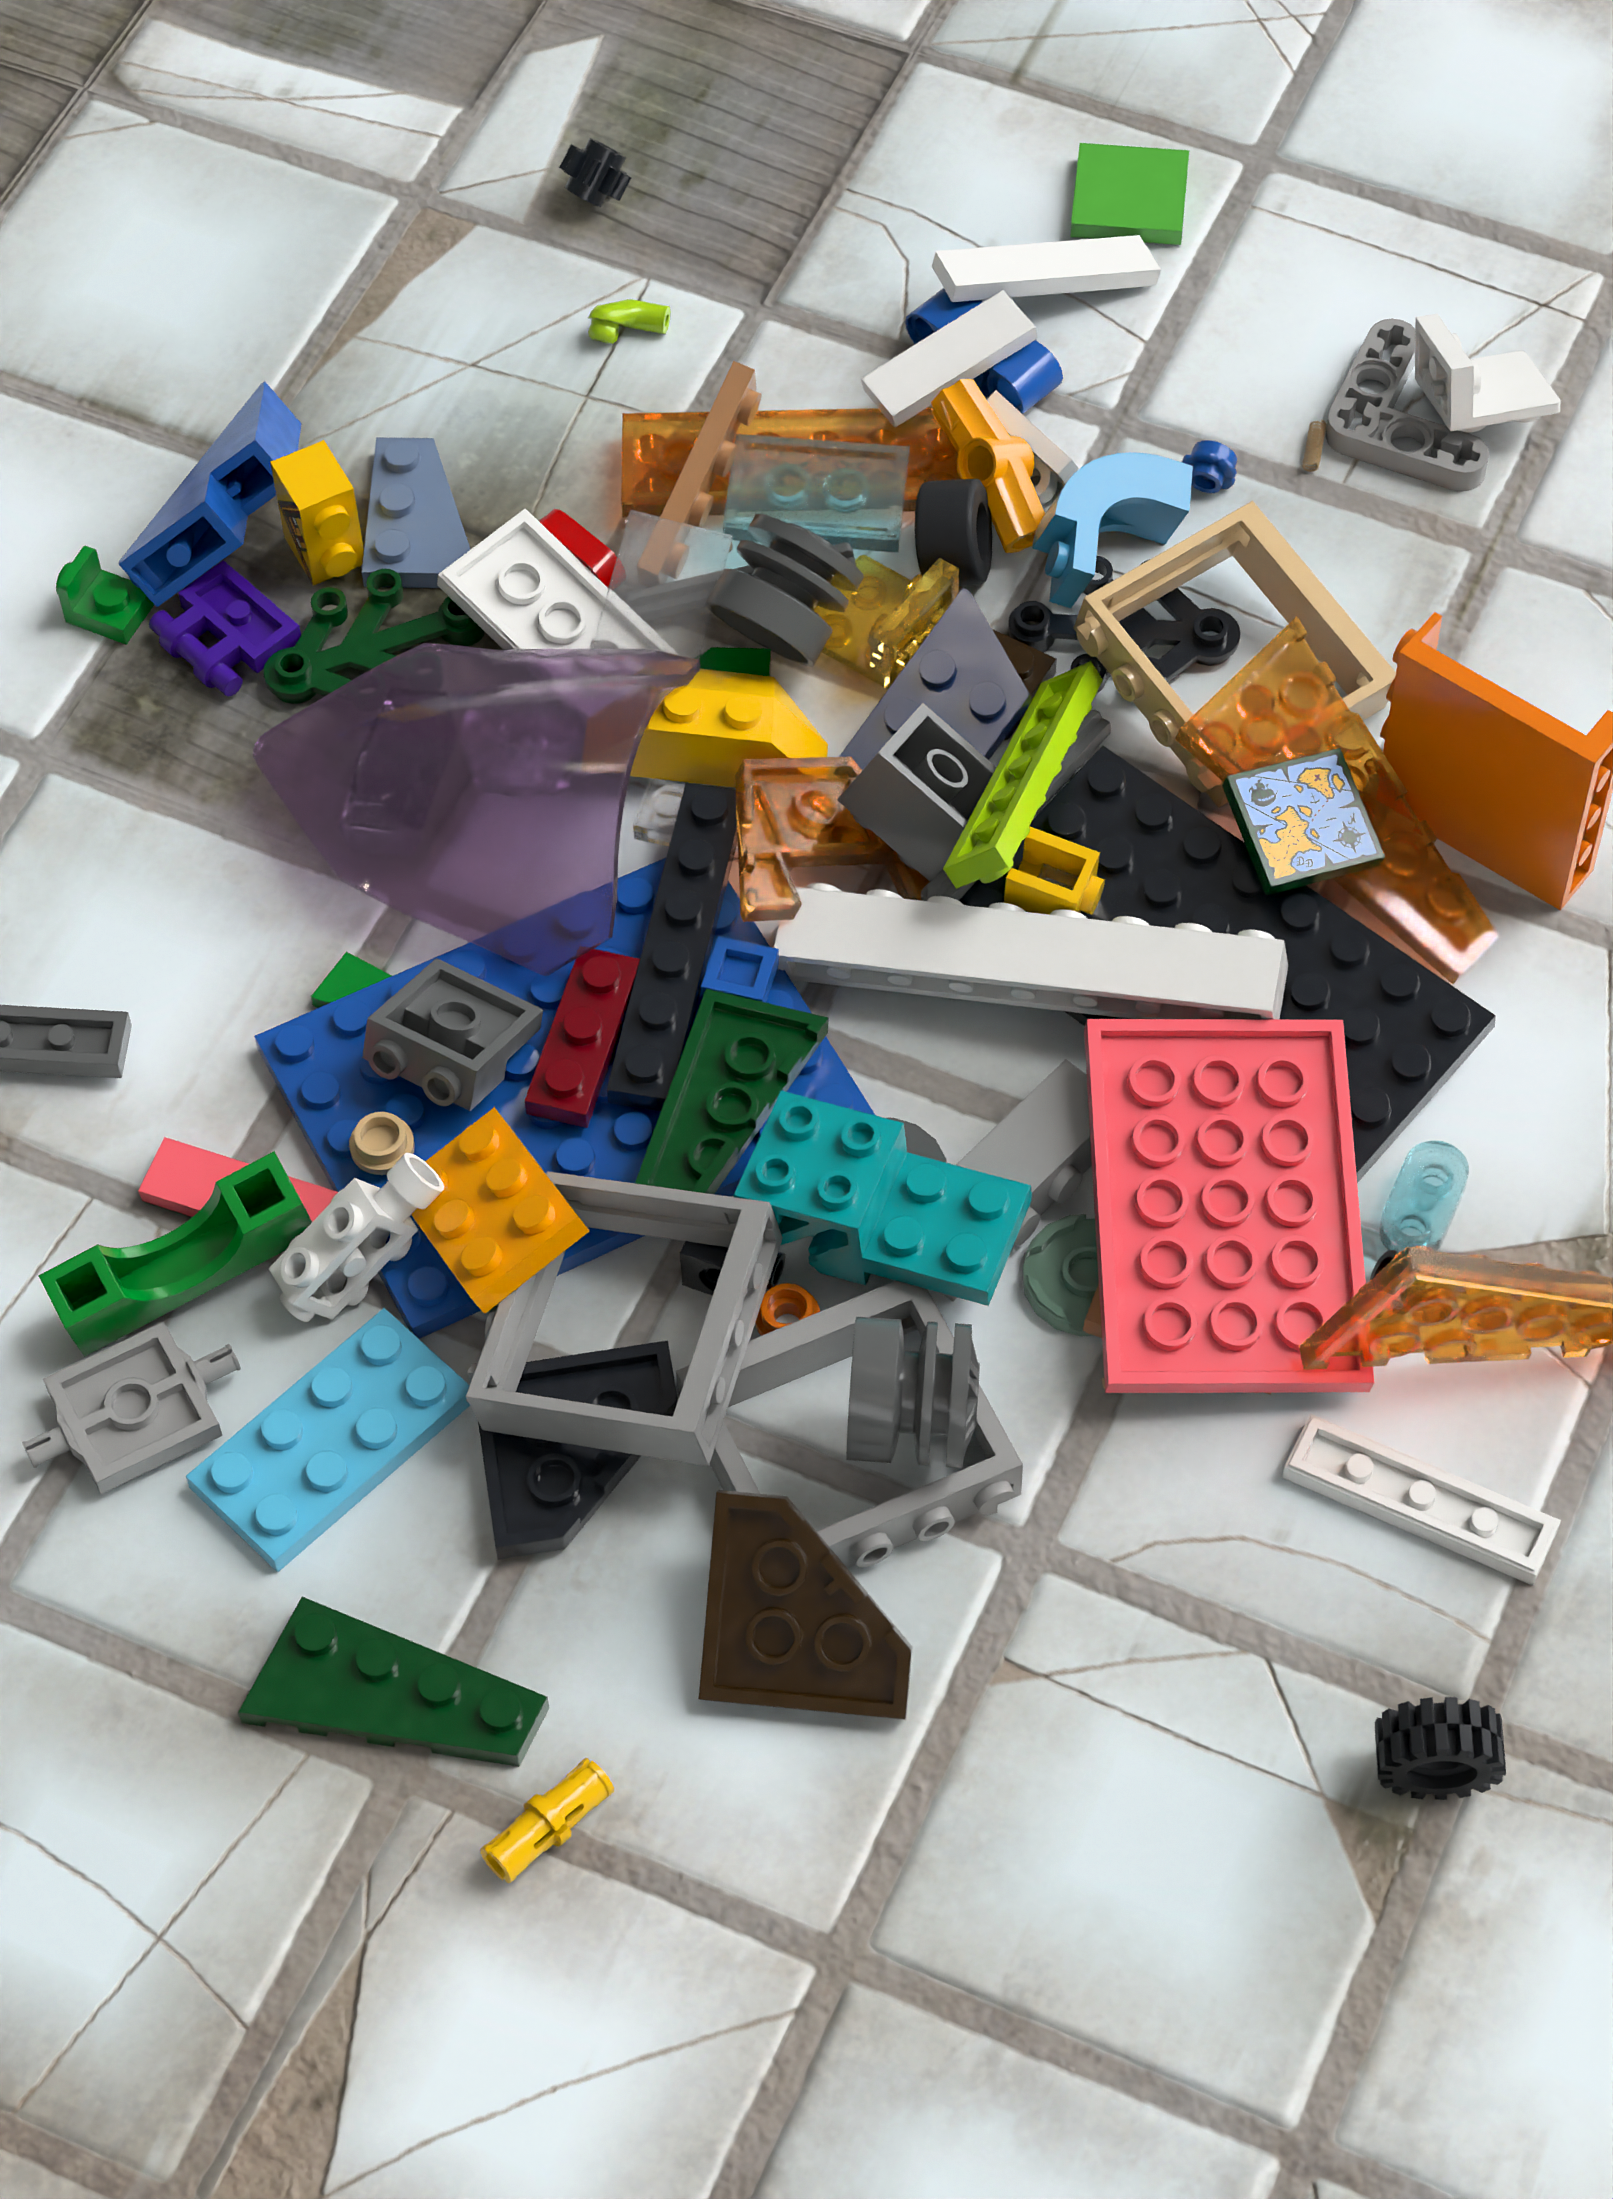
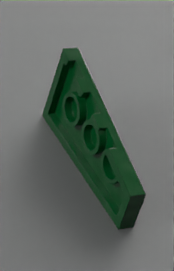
[635,988,829,1194]
[238,1597,549,1767]

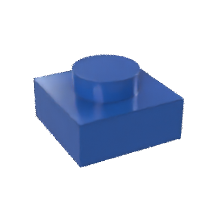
[701,936,779,1003]

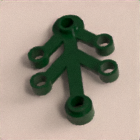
[264,569,485,715]

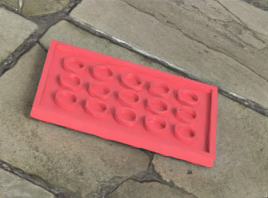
[1084,1019,1374,1393]

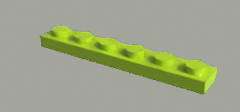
[943,661,1103,889]

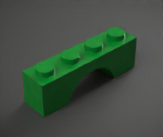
[38,1151,312,1357]

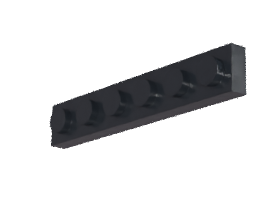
[607,782,746,1111]

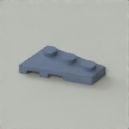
[362,437,471,588]

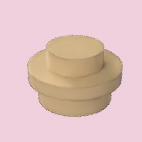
[349,1112,415,1175]

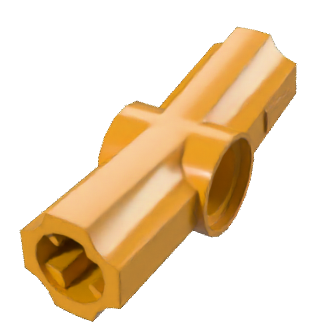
[931,379,1045,553]

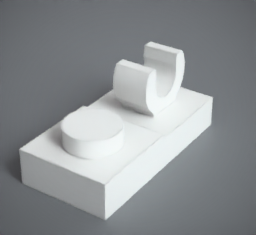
[987,390,1079,505]

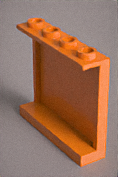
[1374,612,1613,911]

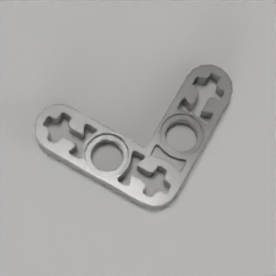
[1325,318,1489,492]

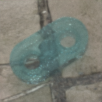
[1379,1140,1469,1261]

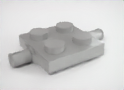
[22,1322,241,1494]

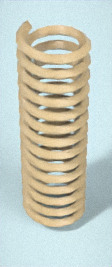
[1302,420,1327,472]

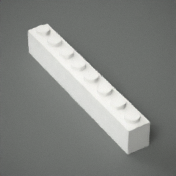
[774,883,1288,1019]

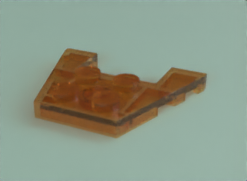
[735,756,930,922]

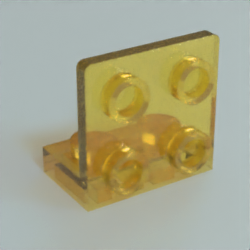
[814,555,959,689]

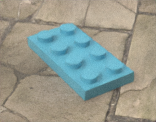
[186,1308,470,1572]

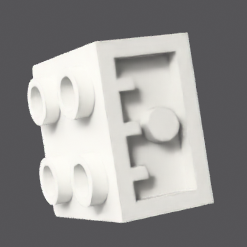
[1415,313,1561,432]

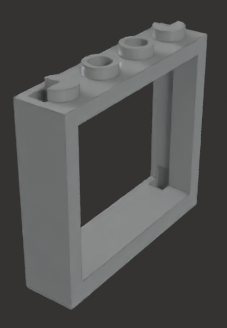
[466,1171,783,1466]
[676,1281,1023,1568]

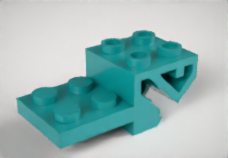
[734,1091,1032,1306]

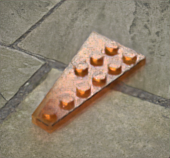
[1175,616,1498,984]

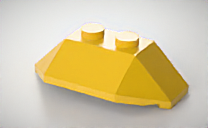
[583,664,828,797]

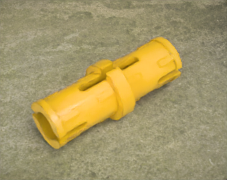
[480,1758,614,1884]

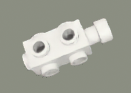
[268,1153,444,1322]

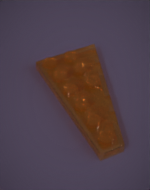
[1299,1246,1613,1370]

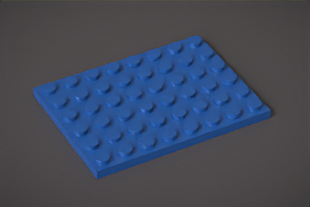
[254,858,875,1339]

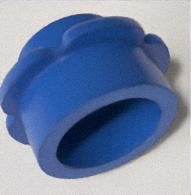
[1182,440,1237,493]

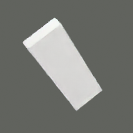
[861,290,1037,427]

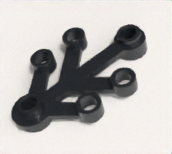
[1008,556,1240,693]

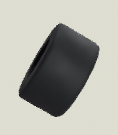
[914,479,992,587]

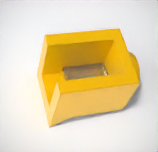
[1004,827,1105,915]

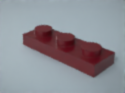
[525,946,640,1128]

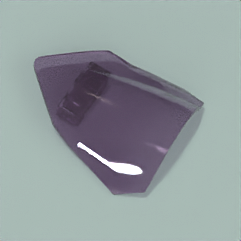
[253,643,700,976]

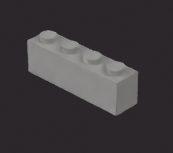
[942,1059,1092,1302]

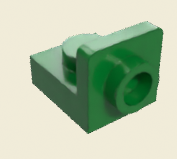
[56,545,155,645]

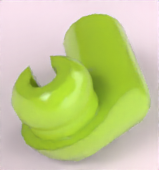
[588,299,671,344]

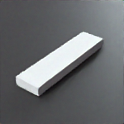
[932,235,1161,302]
[1282,1414,1561,1586]

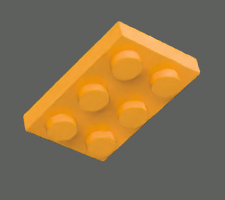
[411,1107,589,1314]

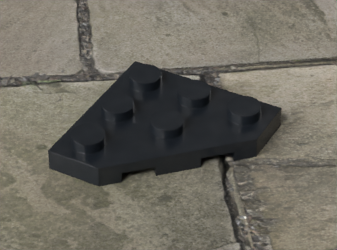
[478,1340,678,1560]

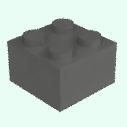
[837,703,996,882]

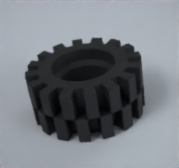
[1375,1697,1506,1800]

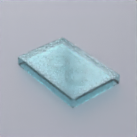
[723,434,910,553]

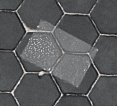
[590,510,733,669]

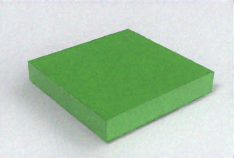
[1070,143,1189,245]

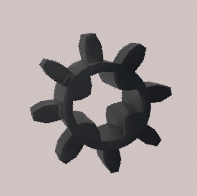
[559,138,632,207]

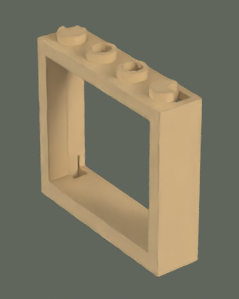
[1074,501,1396,808]

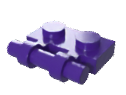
[149,560,301,697]

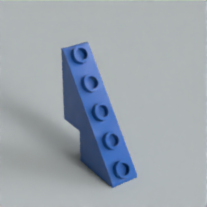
[118,381,302,607]

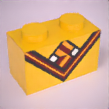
[270,440,364,586]

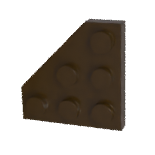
[698,1490,913,1720]

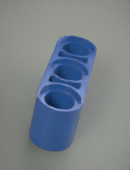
[905,288,1063,414]

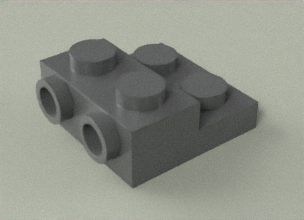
[362,958,543,1111]

